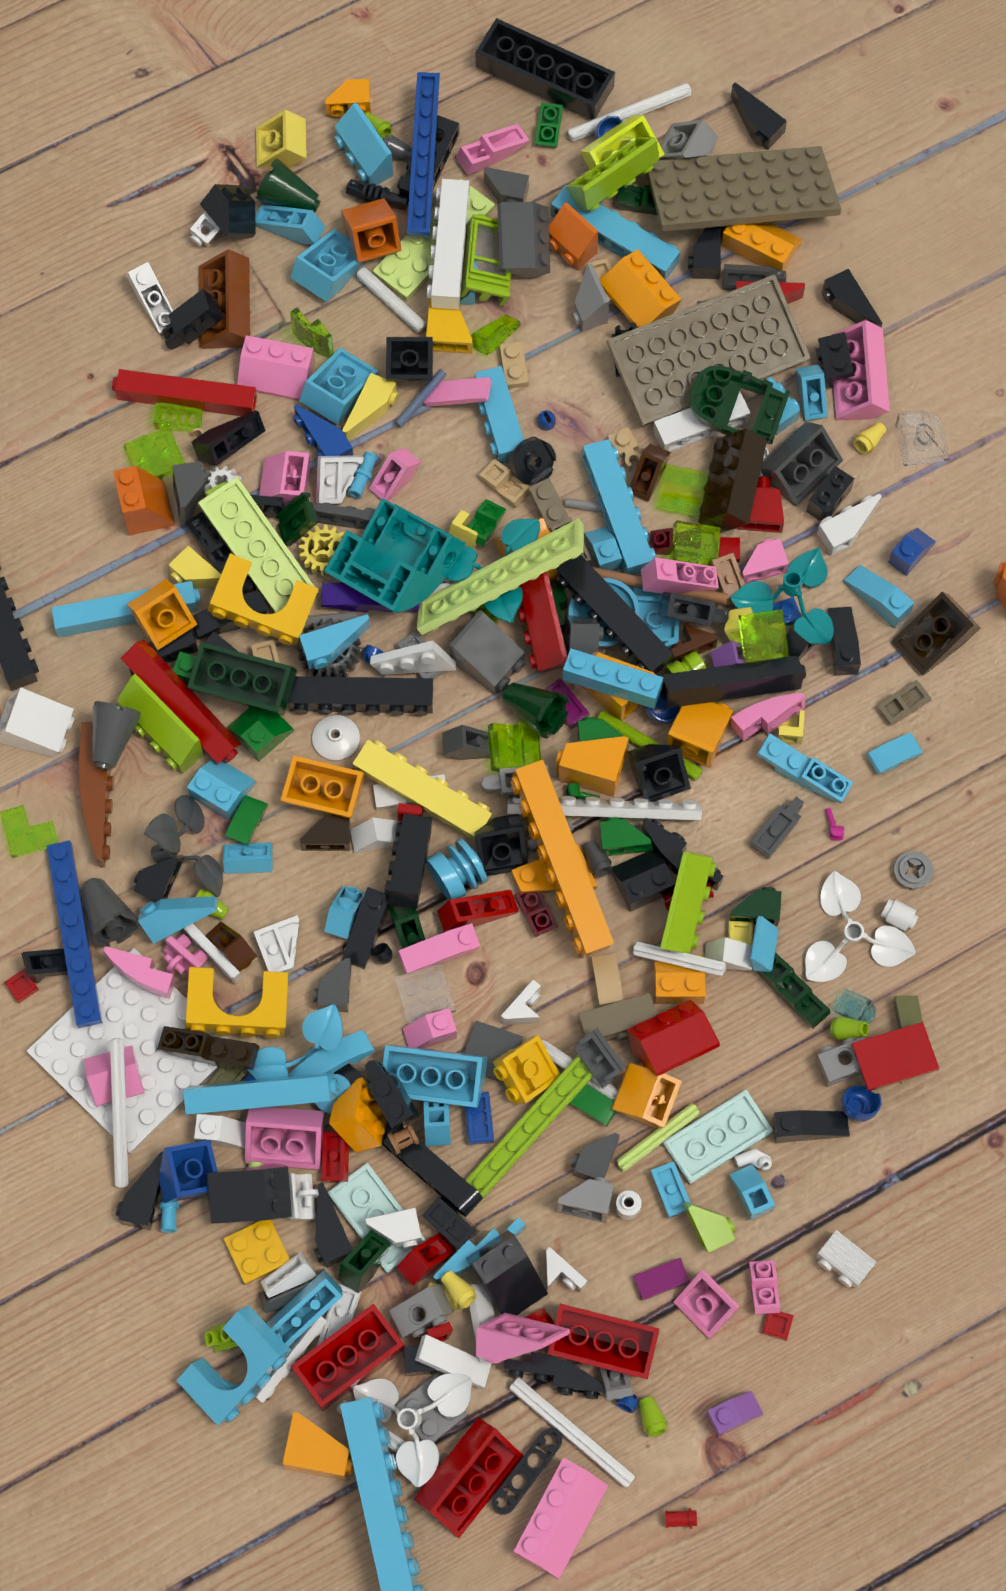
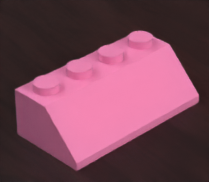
[833,320,890,420]
[513,1457,608,1579]

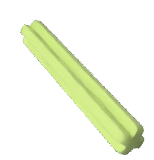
[616,1103,700,1172]

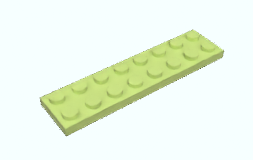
[417,518,584,635]

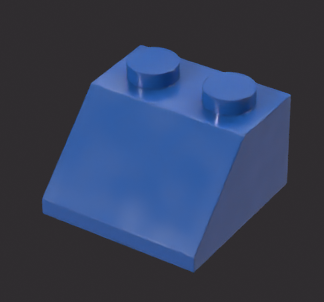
[159,1140,218,1204]

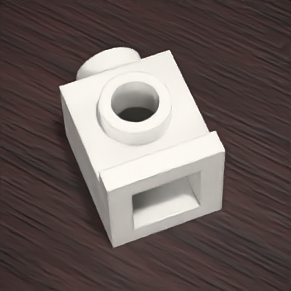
[189,211,221,247]

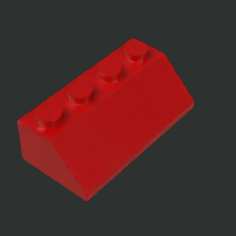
[518,571,567,673]
[548,1303,660,1380]
[291,1304,405,1411]
[413,1417,524,1538]

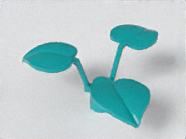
[446,519,540,623]
[731,548,834,644]

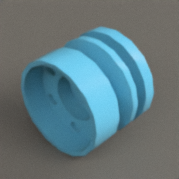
[425,838,488,900]

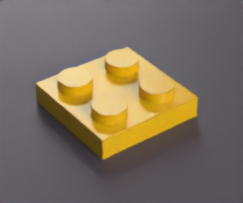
[223,1220,290,1285]

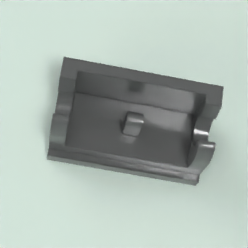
[574,1028,626,1089]

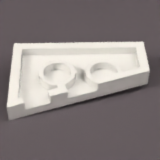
[370,640,456,675]

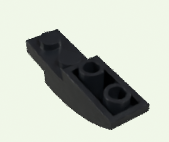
[642,818,723,890]
[503,1352,605,1399]

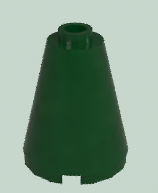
[255,158,321,213]
[502,683,569,739]

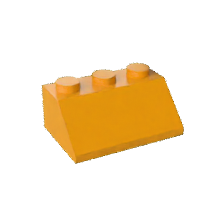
[721,222,803,271]
[600,249,682,328]
[280,755,365,819]

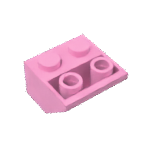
[259,451,311,505]

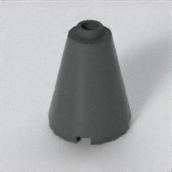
[92,701,141,770]
[82,878,138,947]

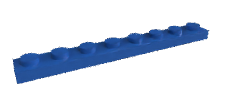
[407,72,440,237]
[47,840,103,1028]

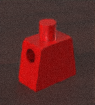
[738,477,784,533]

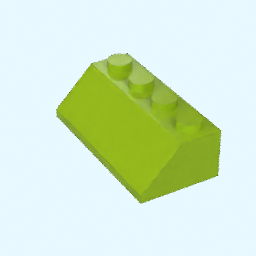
[565,137,659,212]
[116,674,204,774]
[660,850,717,954]

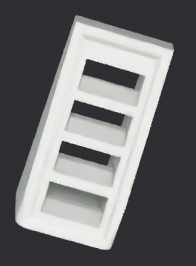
[260,1252,317,1298]

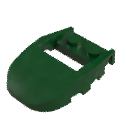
[690,366,790,444]

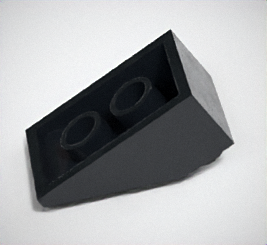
[206,1163,292,1224]
[466,1230,548,1316]

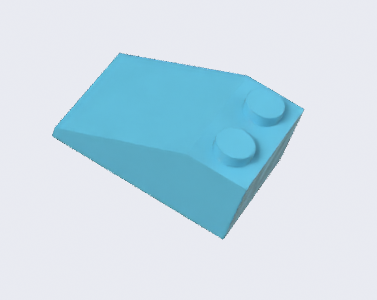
[290,229,365,302]
[299,348,378,425]

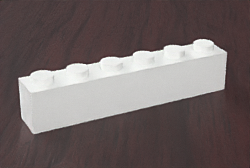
[427,179,469,310]

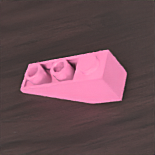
[641,557,719,594]

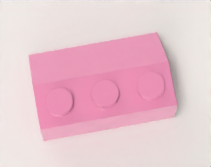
[237,335,315,400]
[245,1107,325,1170]

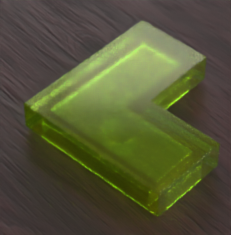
[0,805,59,858]

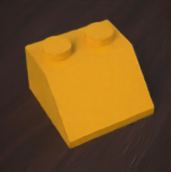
[127,579,197,650]
[654,955,706,1004]

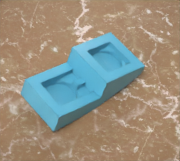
[866,732,923,775]

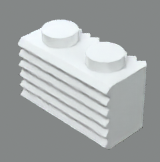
[816,1230,876,1289]

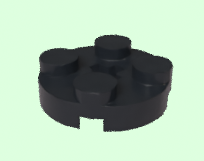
[509,436,556,485]

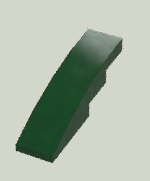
[615,184,657,215]
[756,952,831,1029]

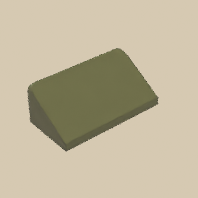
[893,995,923,1029]

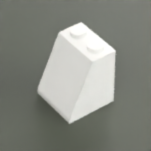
[0,687,74,757]

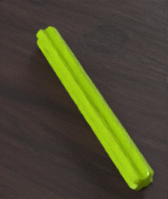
[597,710,702,780]

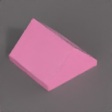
[84,1045,145,1107]
[674,1270,739,1339]

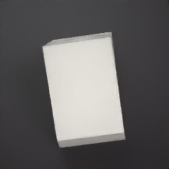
[350,818,399,853]
[704,937,753,971]

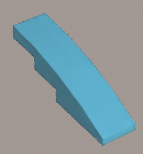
[433,1217,526,1283]

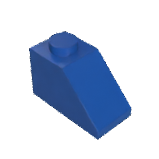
[888,528,936,576]

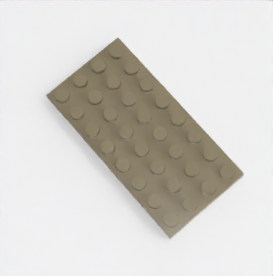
[646,146,841,232]
[606,274,811,427]

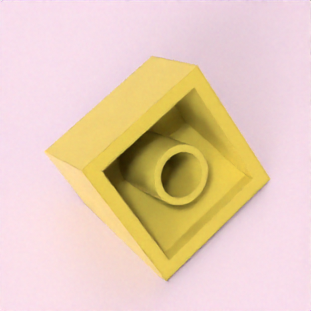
[256,109,307,168]

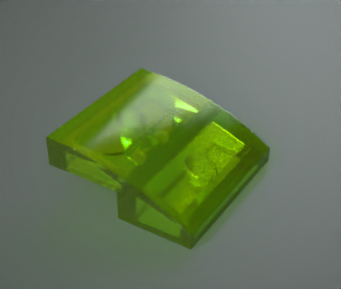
[290,307,334,358]
[123,428,185,480]
[656,464,709,517]
[669,520,720,566]
[738,609,789,663]
[488,722,541,772]

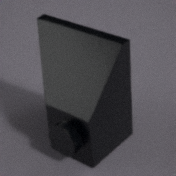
[627,744,691,802]
[474,814,528,876]

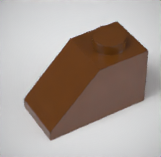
[630,443,671,501]
[205,921,257,972]

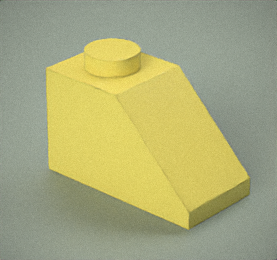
[169,546,221,588]

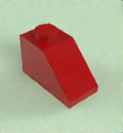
[397,1233,457,1286]

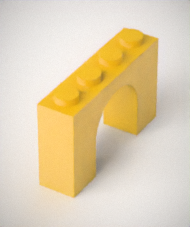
[207,553,319,646]
[185,967,288,1039]

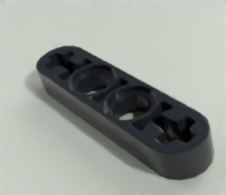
[492,1428,562,1515]

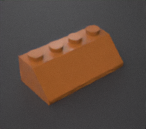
[199,249,251,349]

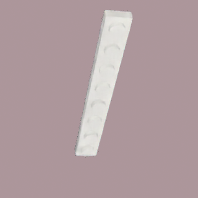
[507,794,702,820]

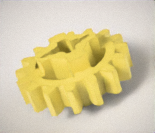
[299,524,344,576]

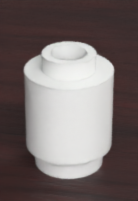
[881,899,919,932]
[615,1190,641,1220]

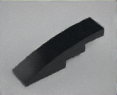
[185,511,257,594]

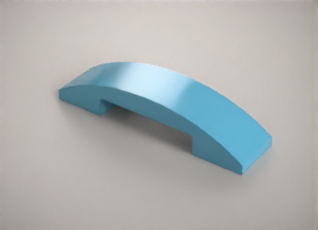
[288,1030,375,1077]

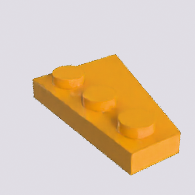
[511,844,598,894]

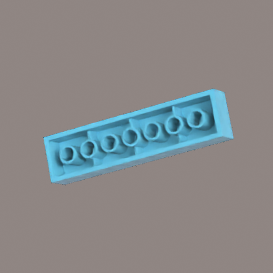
[340,1397,425,1591]

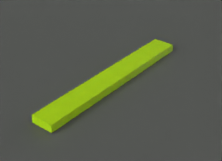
[466,1055,594,1212]

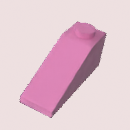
[398,923,480,974]

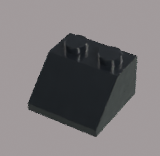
[200,184,256,237]
[386,337,433,381]
[611,849,676,912]

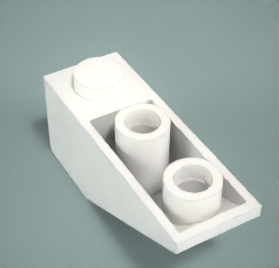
[125,262,173,334]
[817,493,882,556]

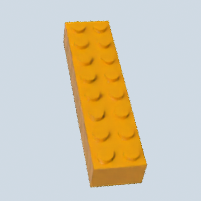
[510,759,614,958]

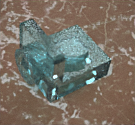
[833,988,876,1024]

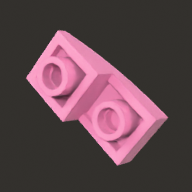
[749,1260,780,1314]

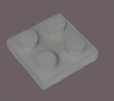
[396,1374,468,1443]

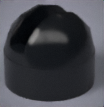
[371,943,392,965]

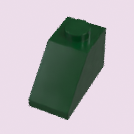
[729,887,781,926]
[388,906,425,949]
[338,1230,391,1293]

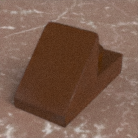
[670,624,718,663]

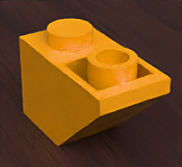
[325,79,371,117]

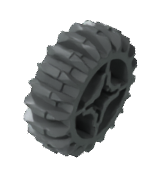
[297,618,362,677]

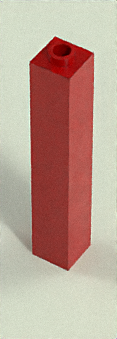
[112,369,257,416]
[120,640,242,764]

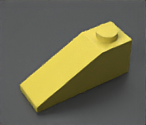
[342,373,399,441]

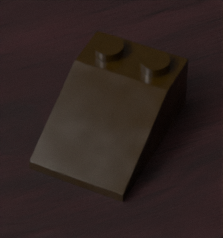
[891,592,980,675]

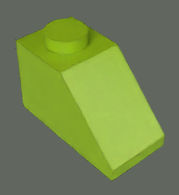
[682,1202,736,1253]

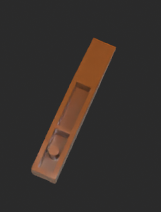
[78,722,115,868]

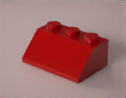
[627,1000,720,1077]

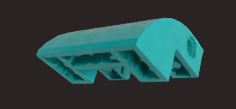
[324,498,466,613]

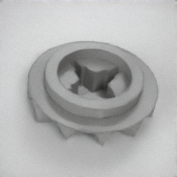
[894,851,933,890]

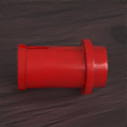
[665,1508,697,1529]

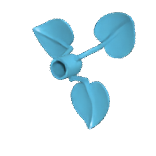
[247,1004,351,1114]

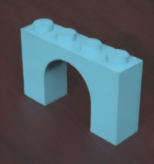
[176,1305,291,1426]

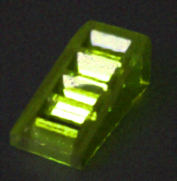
[471,314,521,356]
[153,402,203,432]

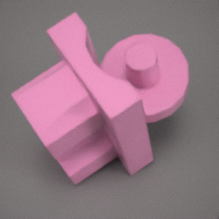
[163,934,208,975]

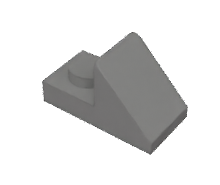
[599,1367,633,1401]

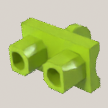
[204,1323,239,1352]

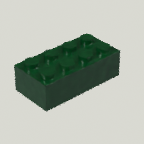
[187,642,297,716]

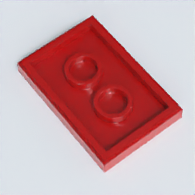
[851,1022,940,1092]

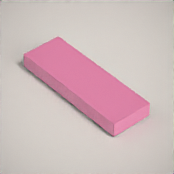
[424,377,492,407]

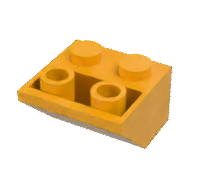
[611,1063,682,1129]
[329,1077,386,1153]

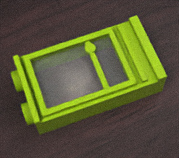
[460,214,511,307]

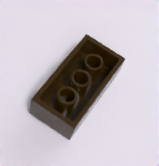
[698,428,767,534]

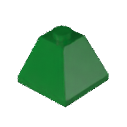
[226,707,294,762]

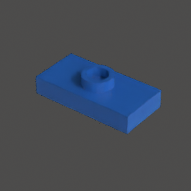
[465,1092,494,1145]

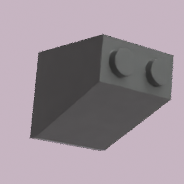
[450,610,525,695]

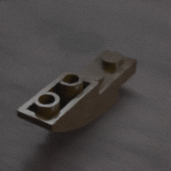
[157,1026,260,1070]

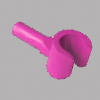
[825,808,844,840]

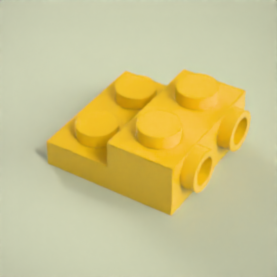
[493,1035,560,1105]

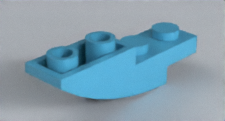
[756,733,854,803]

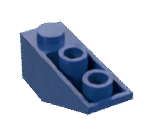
[293,405,353,458]

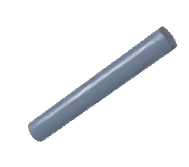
[395,369,447,427]

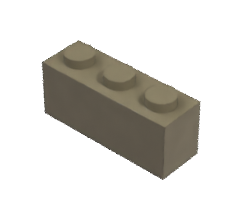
[578,993,657,1041]

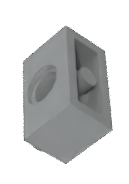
[815,1037,864,1087]
[389,1285,454,1339]

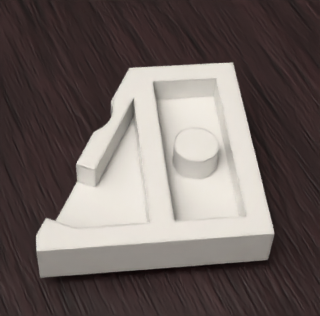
[316,455,364,504]
[254,915,299,972]

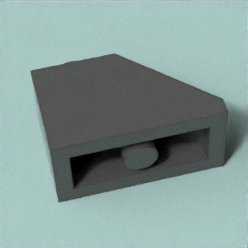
[484,167,529,203]
[442,725,498,760]
[313,958,352,1012]
[571,1133,620,1180]

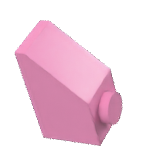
[369,448,421,501]
[742,539,789,584]
[403,1008,457,1048]

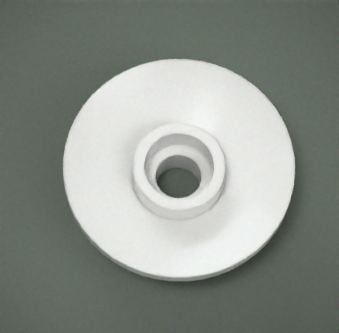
[312,715,360,761]

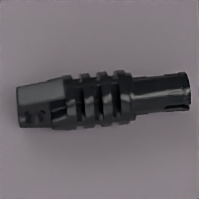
[346,179,409,211]

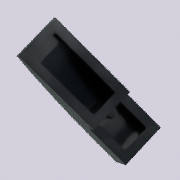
[193,590,268,639]

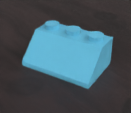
[334,102,393,185]

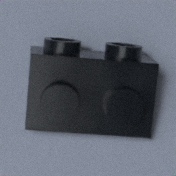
[815,332,855,388]

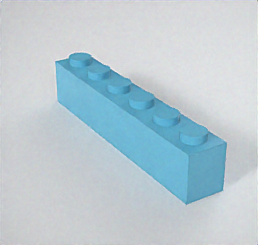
[551,184,680,280]
[581,439,656,575]

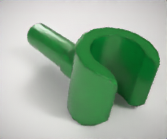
[566,783,600,799]

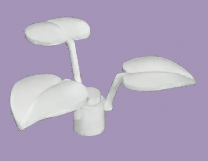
[805,871,916,982]
[353,1373,472,1487]

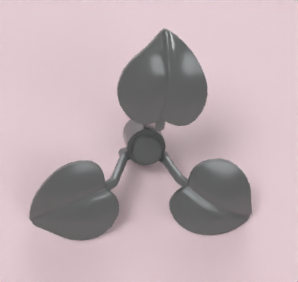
[144,795,223,897]

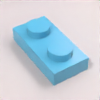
[650,1161,691,1218]

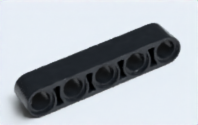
[382,1124,483,1217]

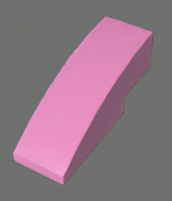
[456,124,529,175]
[731,693,805,741]
[104,946,176,999]

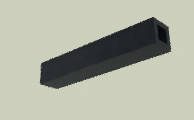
[660,656,806,708]

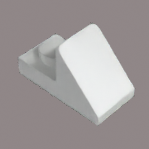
[501,980,541,1025]
[546,1247,588,1292]

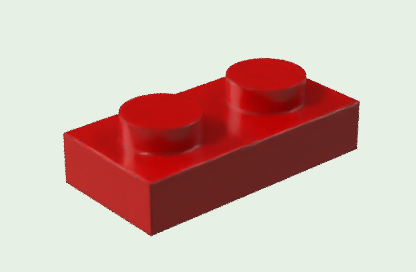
[321,1131,349,1183]

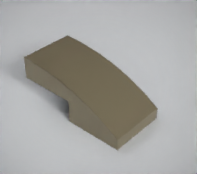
[877,680,932,725]

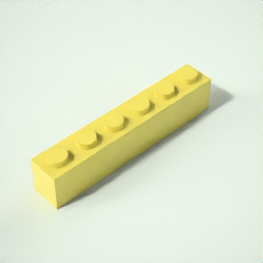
[353,740,492,842]

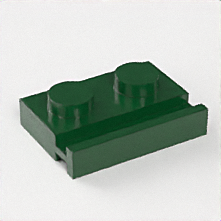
[276,492,318,546]

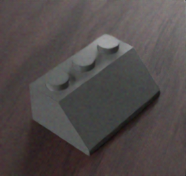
[497,202,550,279]
[761,421,843,506]

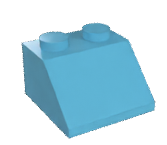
[187,759,256,821]

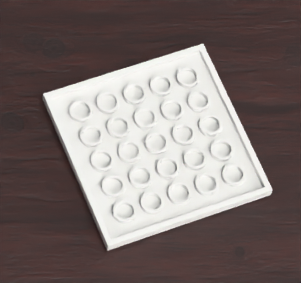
[27,948,228,1155]

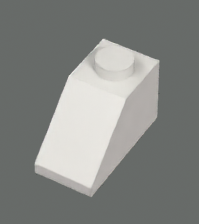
[194,1114,246,1149]
[366,1208,422,1249]

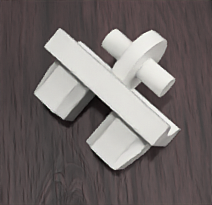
[287,1173,319,1220]

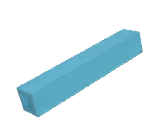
[51,581,201,638]
[183,1072,339,1115]

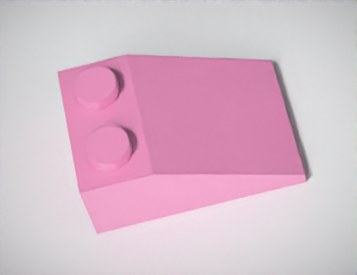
[476,1313,570,1363]

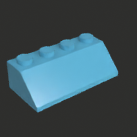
[383,1044,488,1108]

